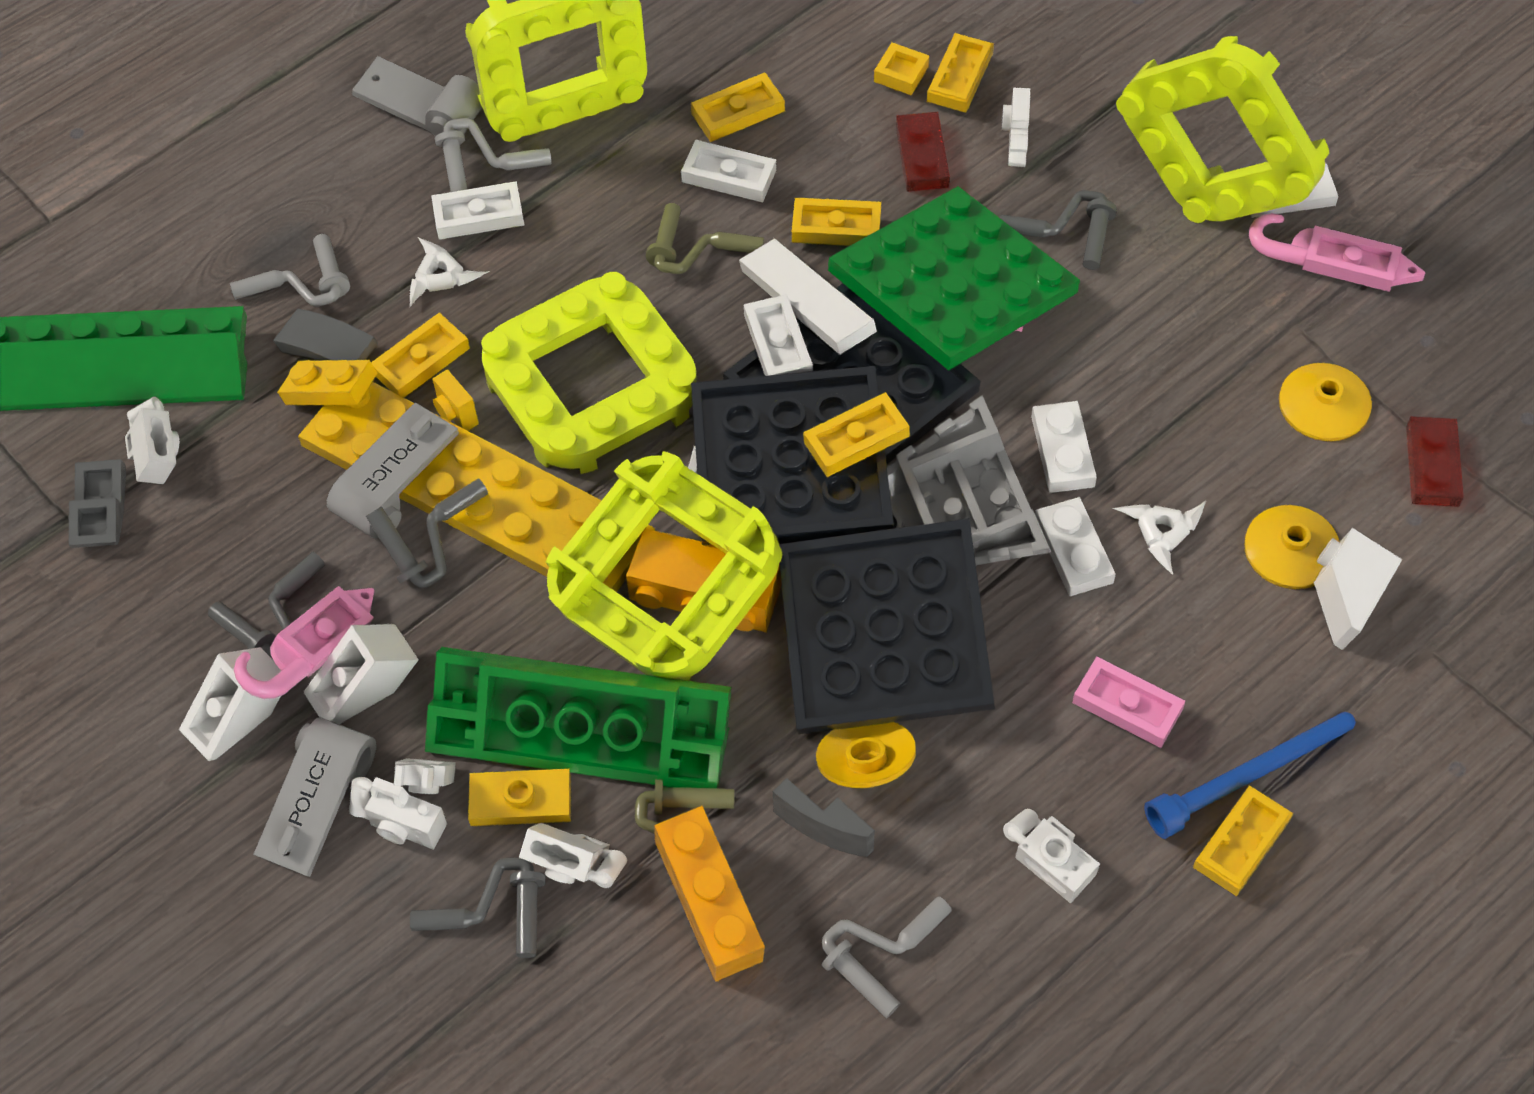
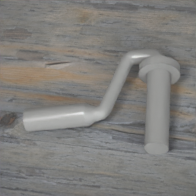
[435,118,551,192]
[230,234,350,307]
[822,897,952,1019]

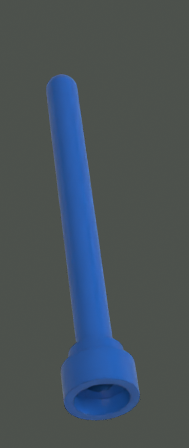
[1144,712,1356,839]

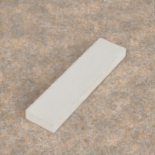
[739,238,877,354]

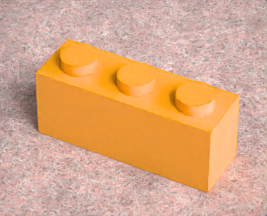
[626,528,782,632]
[654,806,765,982]

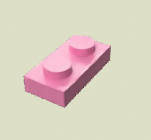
[1072,657,1185,748]

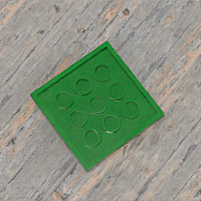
[828,186,1080,370]

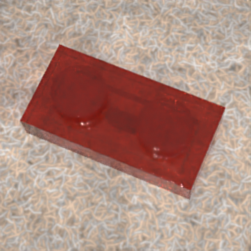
[896,112,950,192]
[1406,416,1464,507]

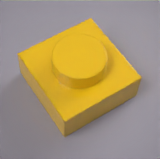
[874,42,929,95]
[432,369,479,431]

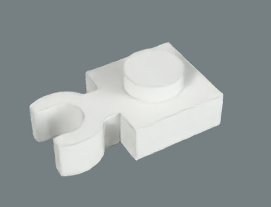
[1002,87,1030,167]
[394,758,456,794]

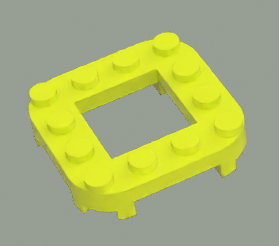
[465,0,647,142]
[1116,36,1330,223]
[481,272,697,474]
[545,451,782,681]

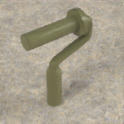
[645,203,764,274]
[635,779,734,834]

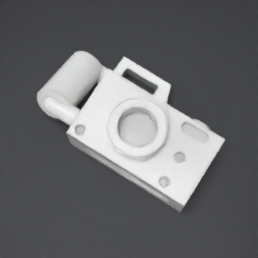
[125,397,179,484]
[349,777,447,850]
[1003,809,1100,903]
[519,823,627,888]

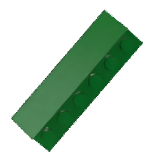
[0,306,248,411]
[425,647,732,788]

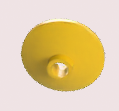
[1279,363,1372,441]
[1244,505,1340,589]
[816,722,916,788]

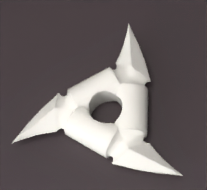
[410,237,490,307]
[1112,501,1206,574]

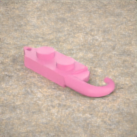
[1249,213,1425,292]
[234,586,374,699]

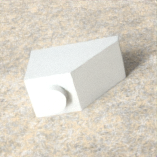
[1314,528,1402,650]
[304,624,419,724]
[179,647,281,761]

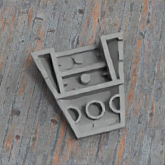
[887,395,1051,565]

